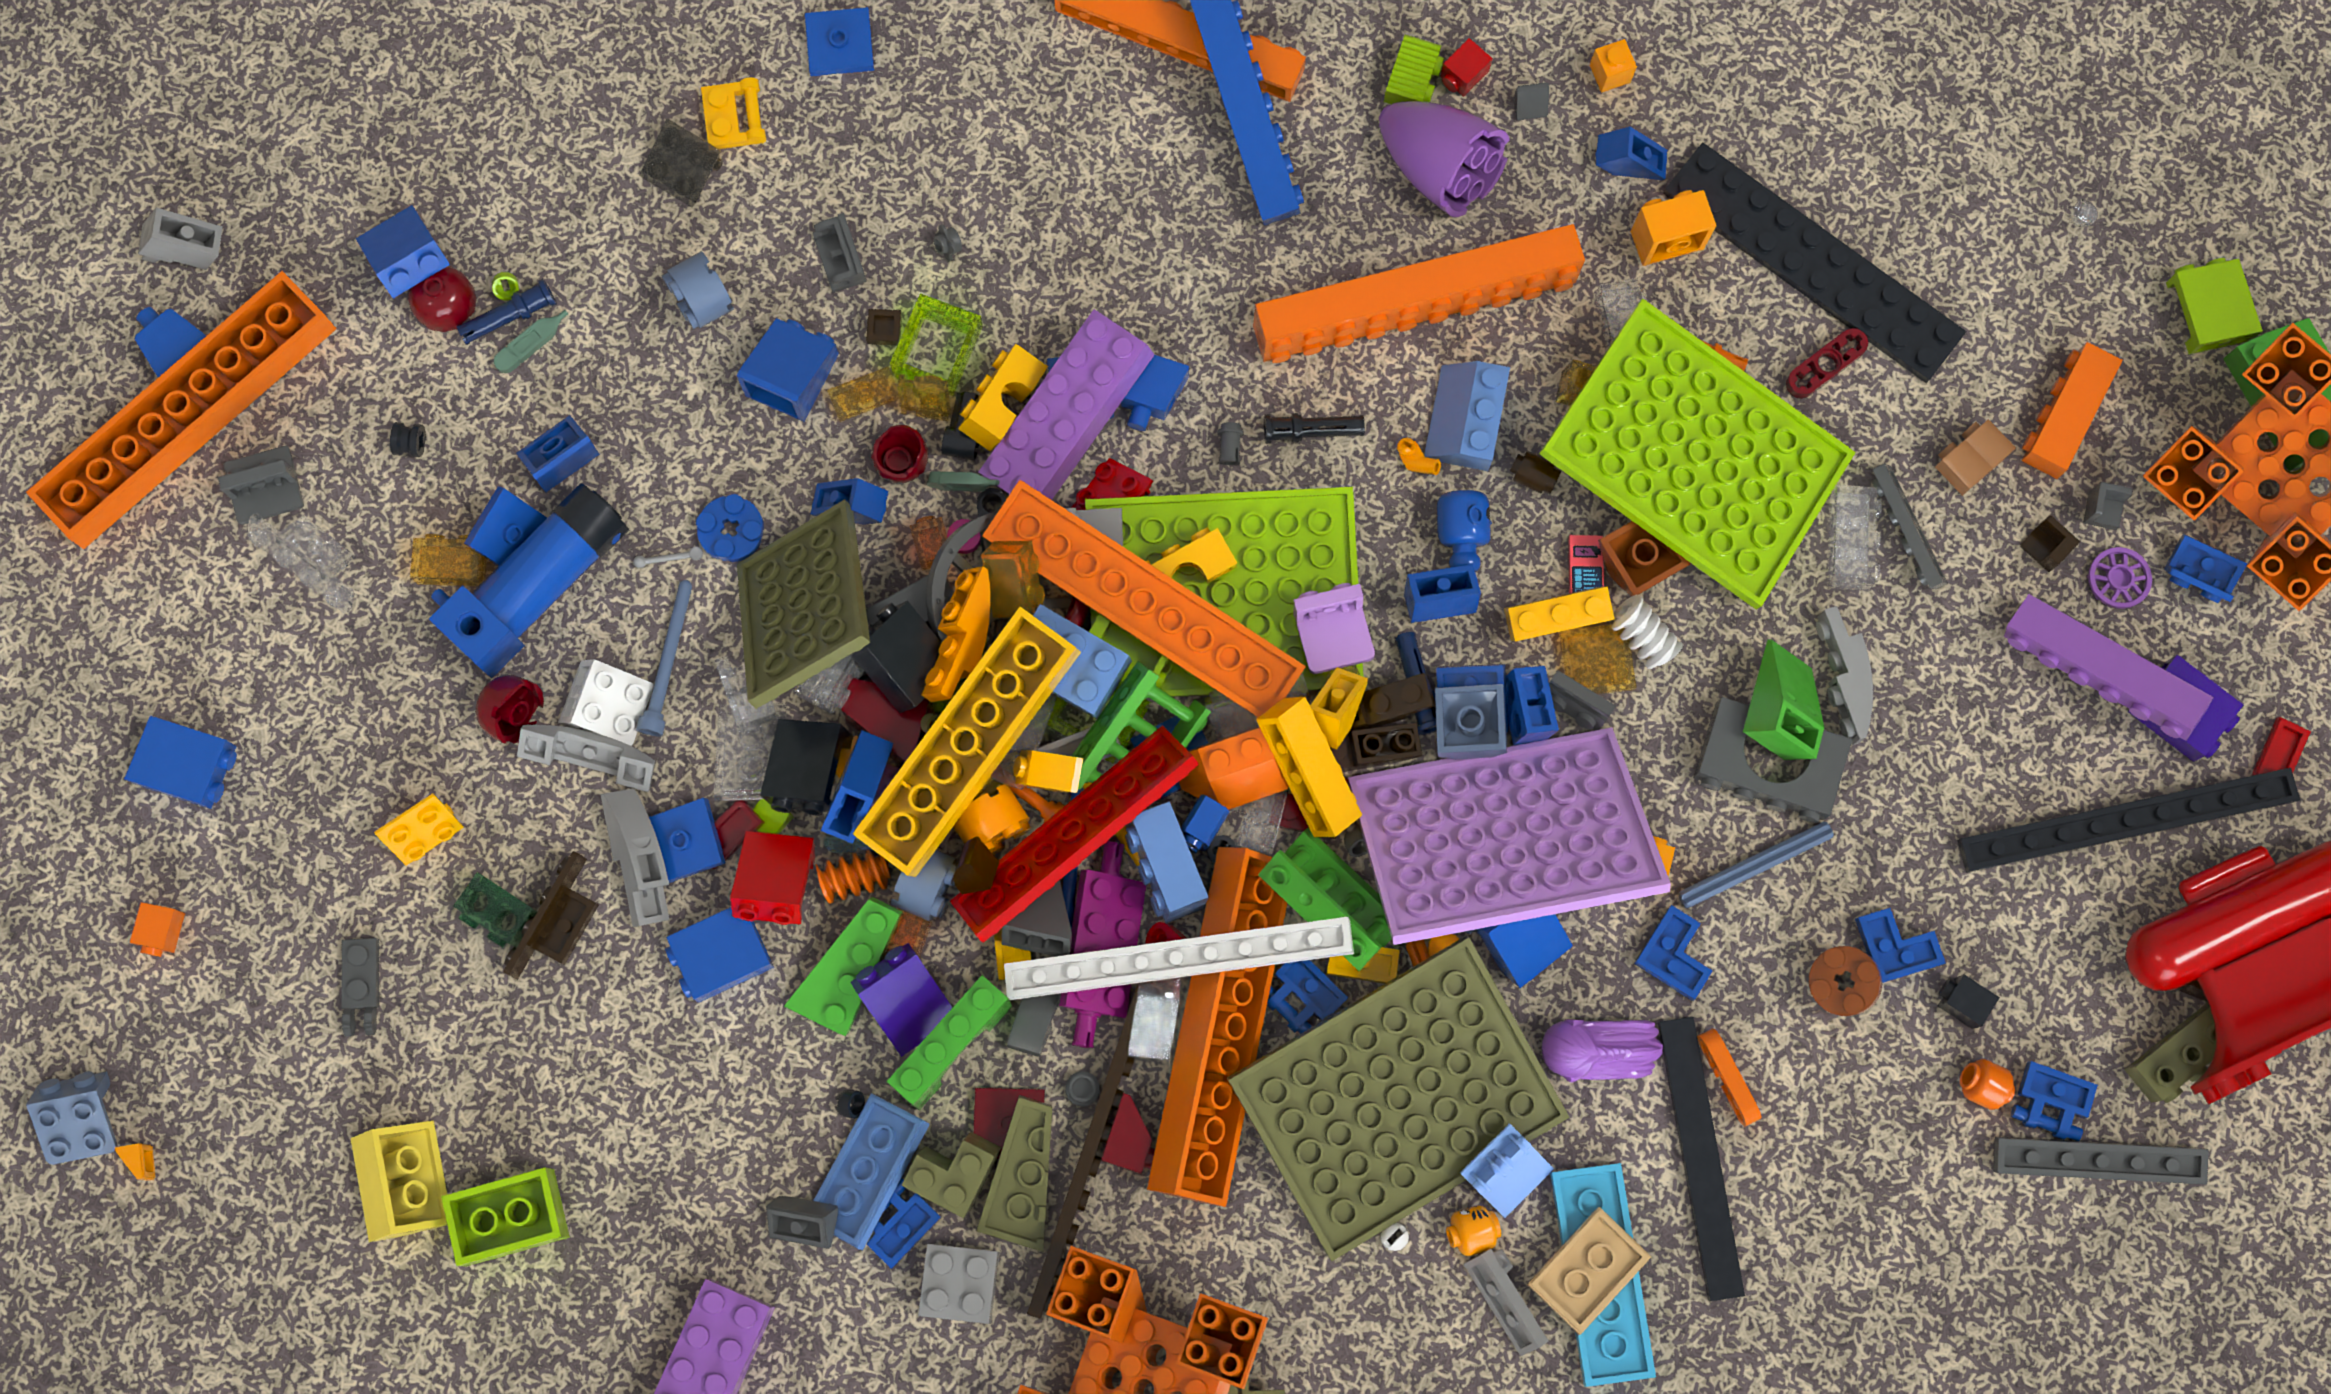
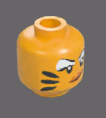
[1446,1205,1501,1256]

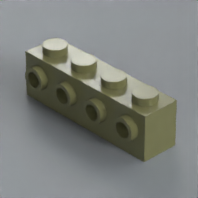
[2124,1002,2216,1103]

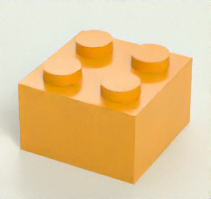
[1630,190,1716,266]

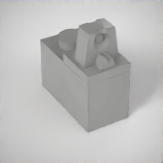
[138,207,222,270]

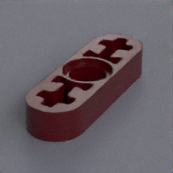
[1786,328,1868,399]

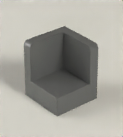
[2083,482,2133,530]

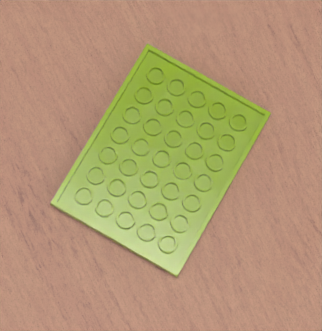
[1539,298,1856,610]
[1085,487,1364,700]

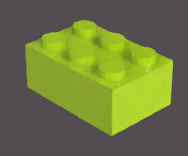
[441,1167,570,1267]

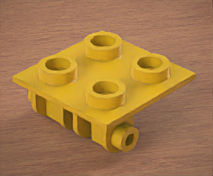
[374,793,464,866]

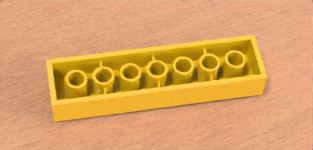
[853,607,1081,877]

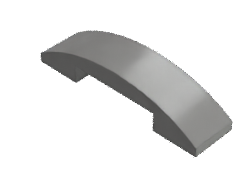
[517,725,655,792]

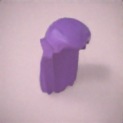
[1542,1019,1663,1082]

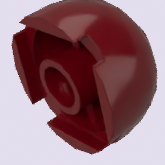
[408,266,477,332]
[475,675,544,744]

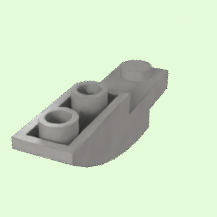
[1816,606,1873,745]
[600,789,670,927]

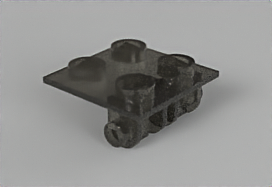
[639,118,723,208]

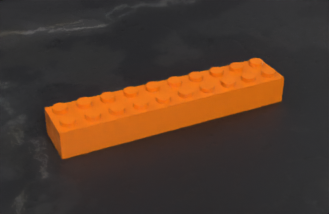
[1253,224,1585,363]
[26,271,336,549]
[1147,847,1287,1207]

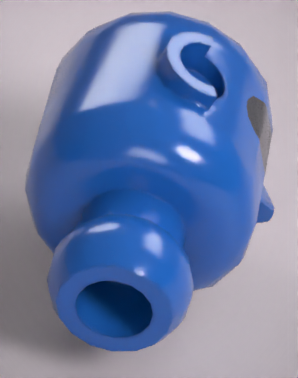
[1437,490,1492,572]

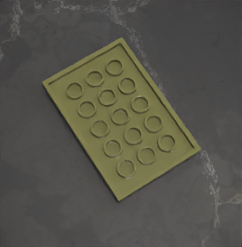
[737,499,870,709]

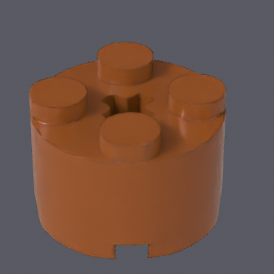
[1809,946,1883,1016]

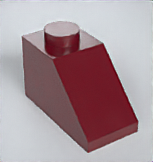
[1101,1093,1155,1175]

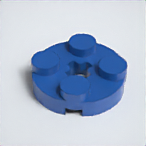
[696,494,764,562]

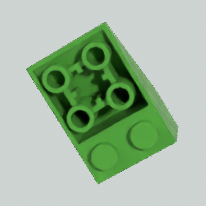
[1743,639,1824,760]

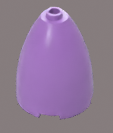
[1379,101,1509,217]

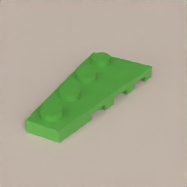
[784,897,903,1036]

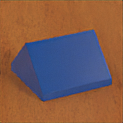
[516,415,600,493]

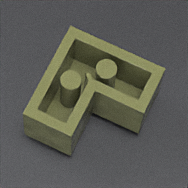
[901,1132,1002,1219]

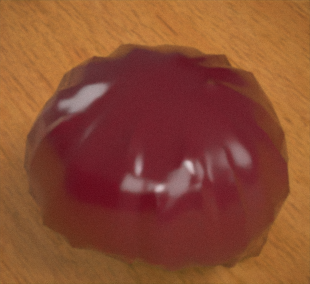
[871,425,929,484]

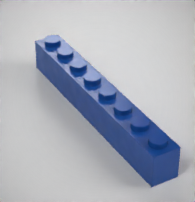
[1190,0,1304,226]

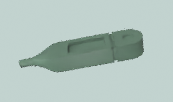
[494,310,568,373]
[927,471,1000,492]

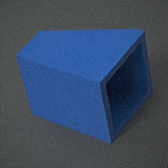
[736,318,839,422]

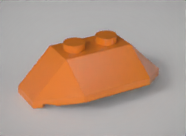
[1179,726,1289,810]

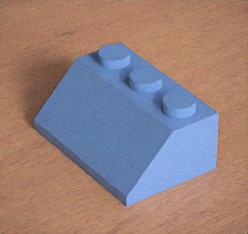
[1424,361,1510,471]

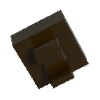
[866,309,902,346]

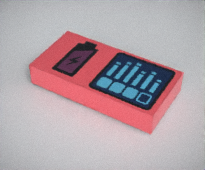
[1568,535,1604,593]

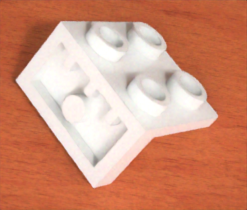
[558,659,654,746]

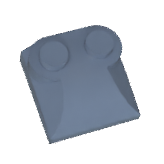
[1435,684,1507,760]

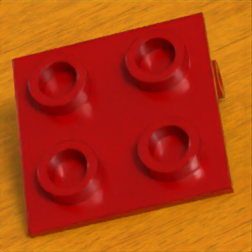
[1071,458,1154,510]

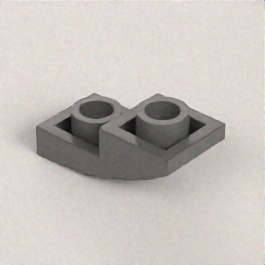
[1007,993,1061,1057]

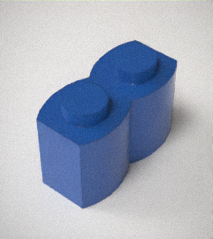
[1180,794,1230,854]

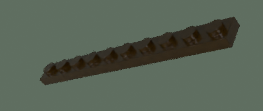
[1027,981,1157,1319]

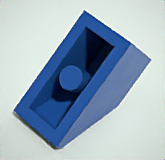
[1595,126,1668,180]
[810,478,889,525]

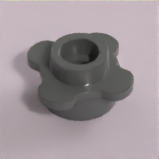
[934,224,962,262]

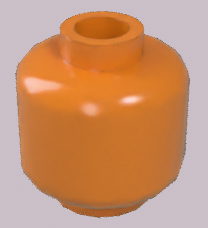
[1960,1059,2015,1110]

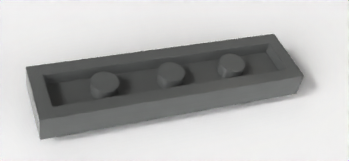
[1872,463,1948,590]

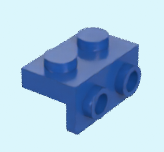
[2164,534,2247,603]

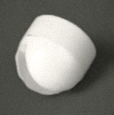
[1380,1222,1409,1251]

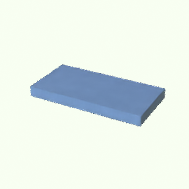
[813,1093,930,1251]

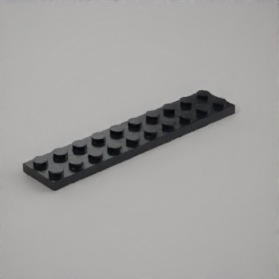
[1663,142,1967,384]

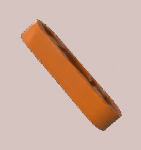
[1697,1028,1761,1127]

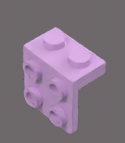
[1293,583,1375,674]

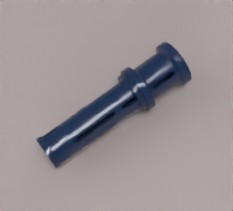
[456,278,557,345]
[1394,632,1437,735]

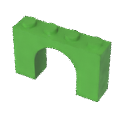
[886,975,1012,1111]

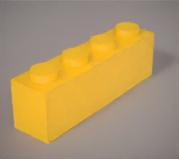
[1256,697,1362,837]

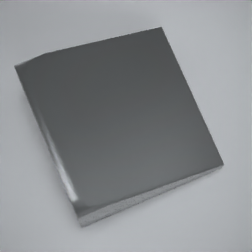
[1513,82,1549,120]

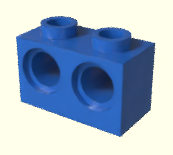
[1506,666,1559,745]

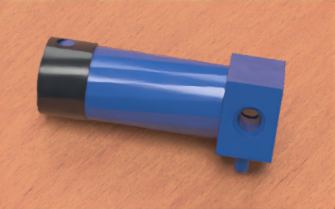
[429,483,629,679]

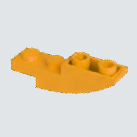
[921,566,990,702]

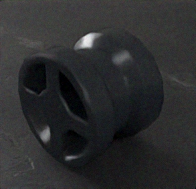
[390,422,426,457]

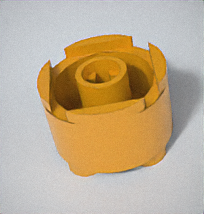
[953,784,1031,855]

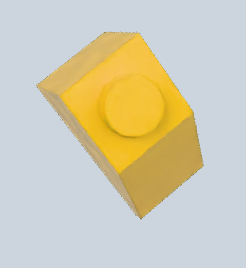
[1311,667,1368,749]
[1013,750,1083,793]

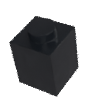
[1938,974,2000,1029]

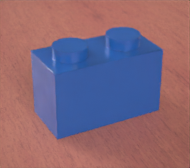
[1404,564,1481,623]

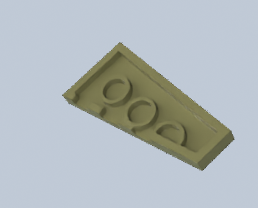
[976,1095,1052,1252]

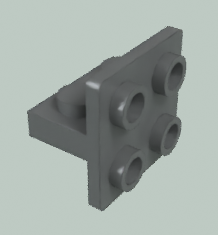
[218,445,304,525]

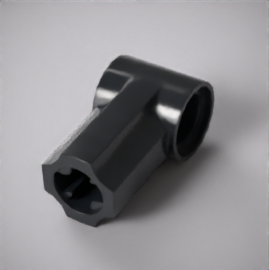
[941,391,979,461]

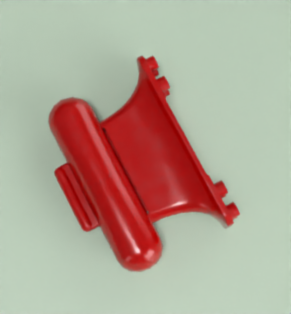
[2125,841,2331,1105]

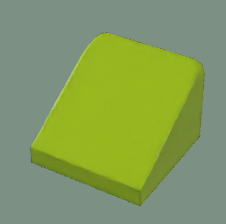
[753,797,794,834]

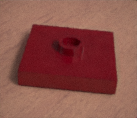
[973,1088,1045,1159]

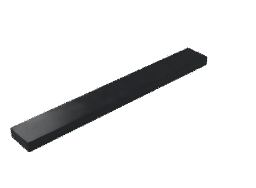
[1658,1017,1745,1301]

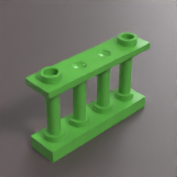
[1072,661,1211,812]
[1258,828,1392,971]

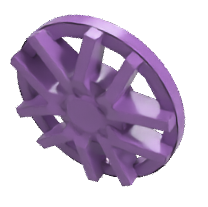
[2087,547,2152,609]

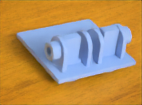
[1460,1123,1554,1218]

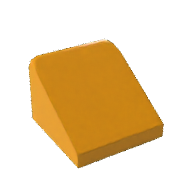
[115,1143,156,1181]

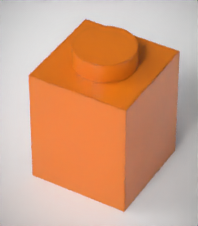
[130,902,185,957]

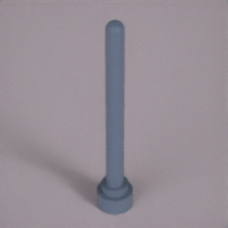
[636,580,692,737]

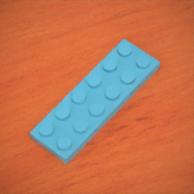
[1550,1163,1656,1387]

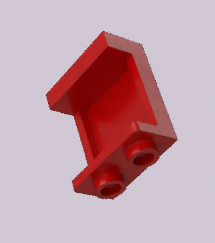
[730,831,815,925]

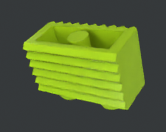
[1384,34,1445,105]

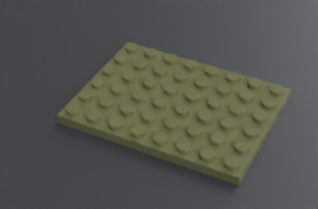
[1227,936,1570,1262]

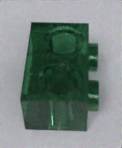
[453,872,537,948]

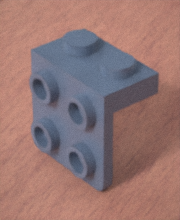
[26,1071,117,1165]

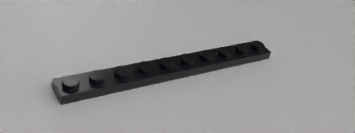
[1957,768,2300,873]

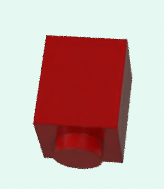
[1440,38,1493,97]

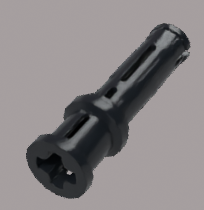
[1263,413,1365,444]

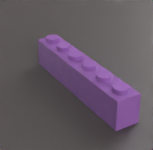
[2004,594,2214,741]

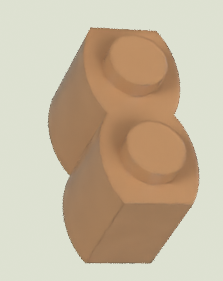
[1935,419,2016,496]

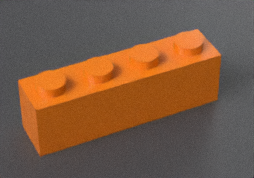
[2022,342,2123,479]

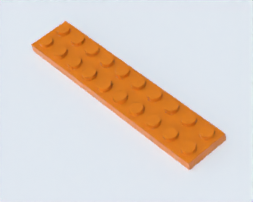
[982,480,1306,718]

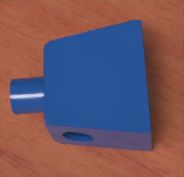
[134,307,206,377]
[1121,355,1189,431]

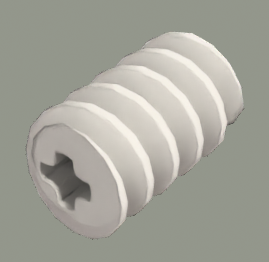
[1611,595,1684,669]

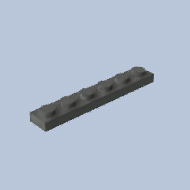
[1993,1137,2209,1185]

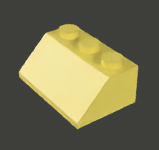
[350,1121,447,1242]

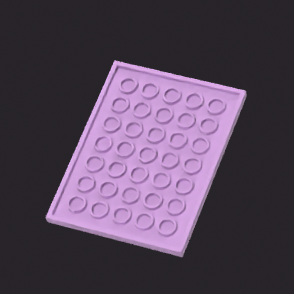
[1348,727,1671,945]

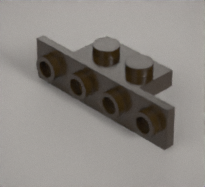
[503,851,599,980]

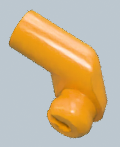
[1397,437,1441,475]

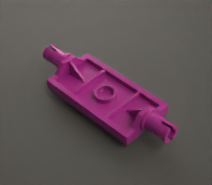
[1059,841,1146,1049]

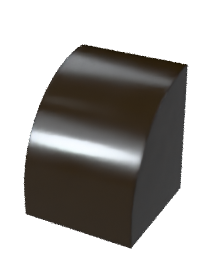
[953,837,999,894]

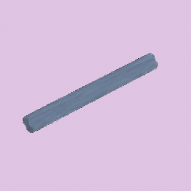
[1678,822,1834,908]

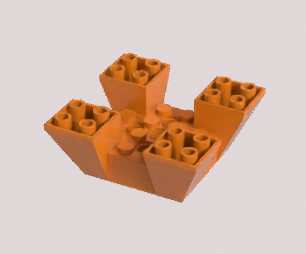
[2143,322,2331,611]
[1017,1246,1268,1394]

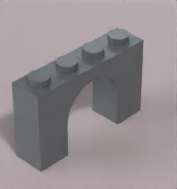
[1693,697,1852,823]

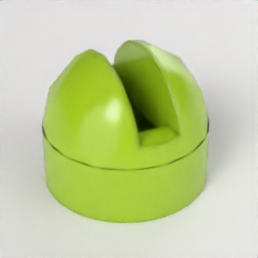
[492,271,519,300]

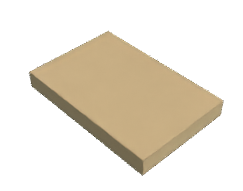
[1526,1207,1651,1335]

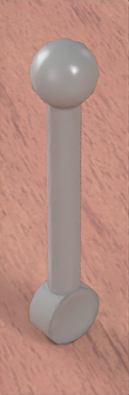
[633,547,703,568]

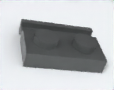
[1549,670,1616,731]

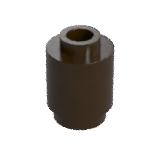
[1510,451,1562,494]

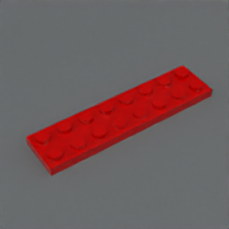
[950,725,1199,943]

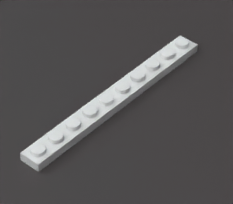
[1004,917,1354,1000]

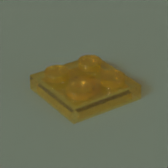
[1559,625,1637,694]

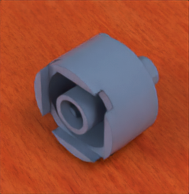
[662,251,734,329]
[891,849,958,922]

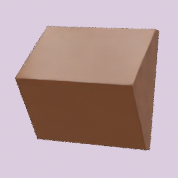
[1598,521,1691,597]

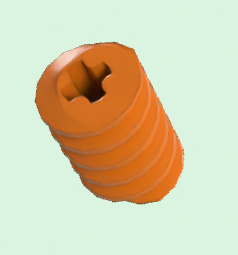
[816,849,891,904]

